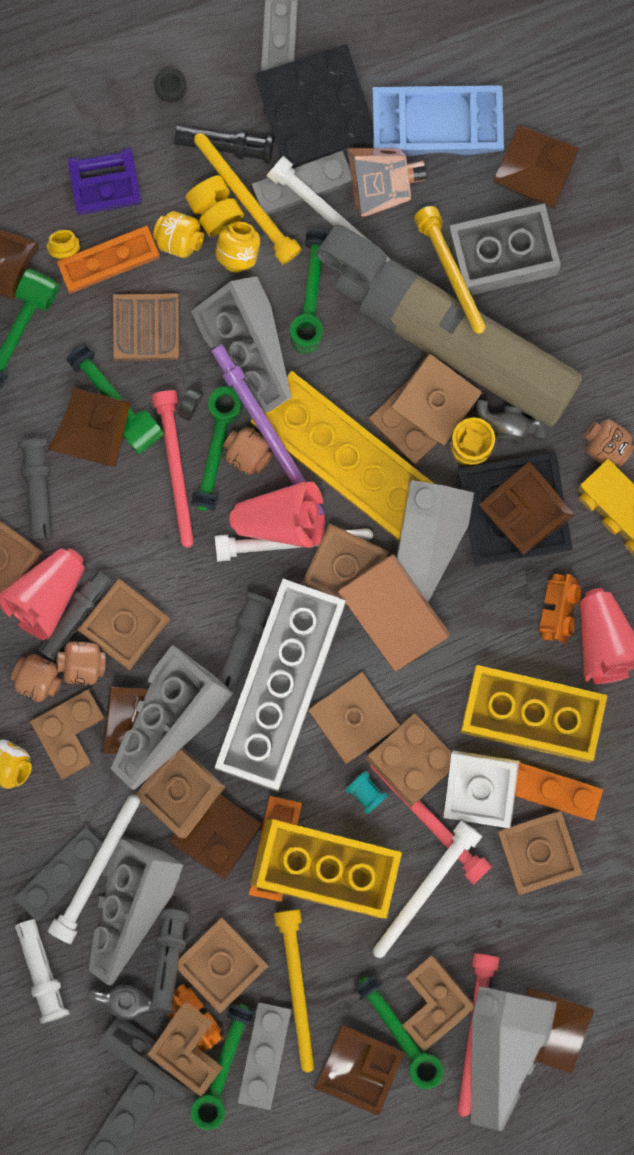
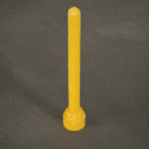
[194,133,303,265]
[414,206,485,334]
[274,909,314,1073]

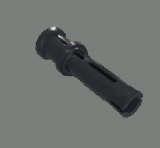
[174,125,274,164]

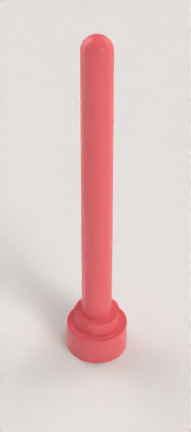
[151,390,194,548]
[370,764,492,885]
[457,953,500,1117]

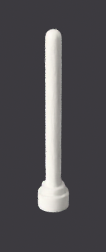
[266,156,391,263]
[215,528,373,562]
[48,794,140,944]
[373,820,483,958]

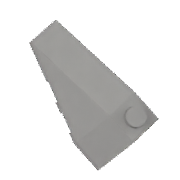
[191,276,291,413]
[396,480,474,602]
[111,645,233,790]
[89,836,183,985]
[471,986,557,1131]

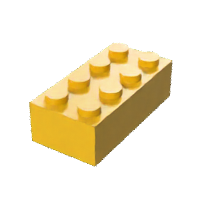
[460,665,608,763]
[250,819,402,919]

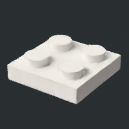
[444,750,519,828]

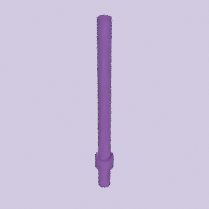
[211,344,325,515]

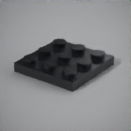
[254,44,374,165]
[458,453,573,567]

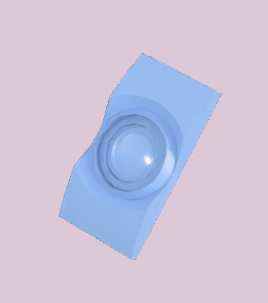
[373,86,504,156]

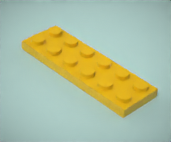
[250,371,434,541]

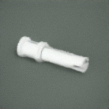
[15,919,70,1024]

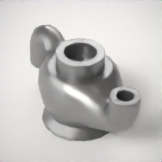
[476,400,548,444]
[87,985,160,1020]

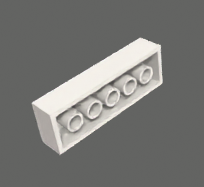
[215,579,346,792]

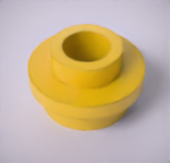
[47,230,80,259]

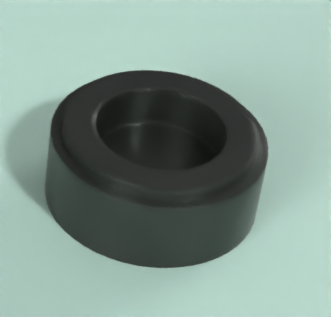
[154,68,187,103]
[178,387,203,421]

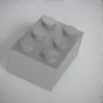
[447,203,561,295]

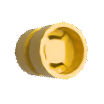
[185,175,244,237]
[450,417,495,467]

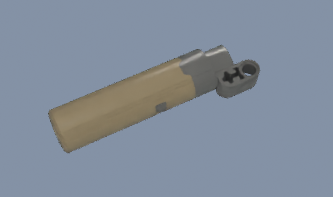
[316,225,583,427]

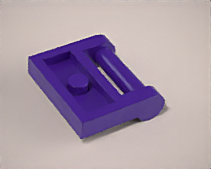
[67,147,141,215]

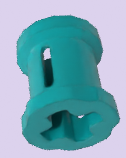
[345,770,389,815]

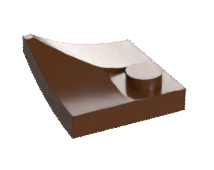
[493,125,579,210]
[0,230,39,300]
[48,387,130,467]
[479,462,574,556]
[101,687,148,754]
[169,794,262,881]
[525,987,594,1074]
[313,1025,405,1116]

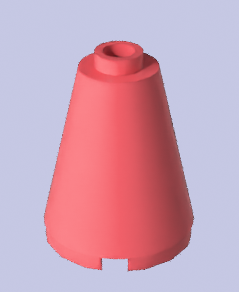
[230,482,325,548]
[0,548,85,640]
[580,588,634,684]

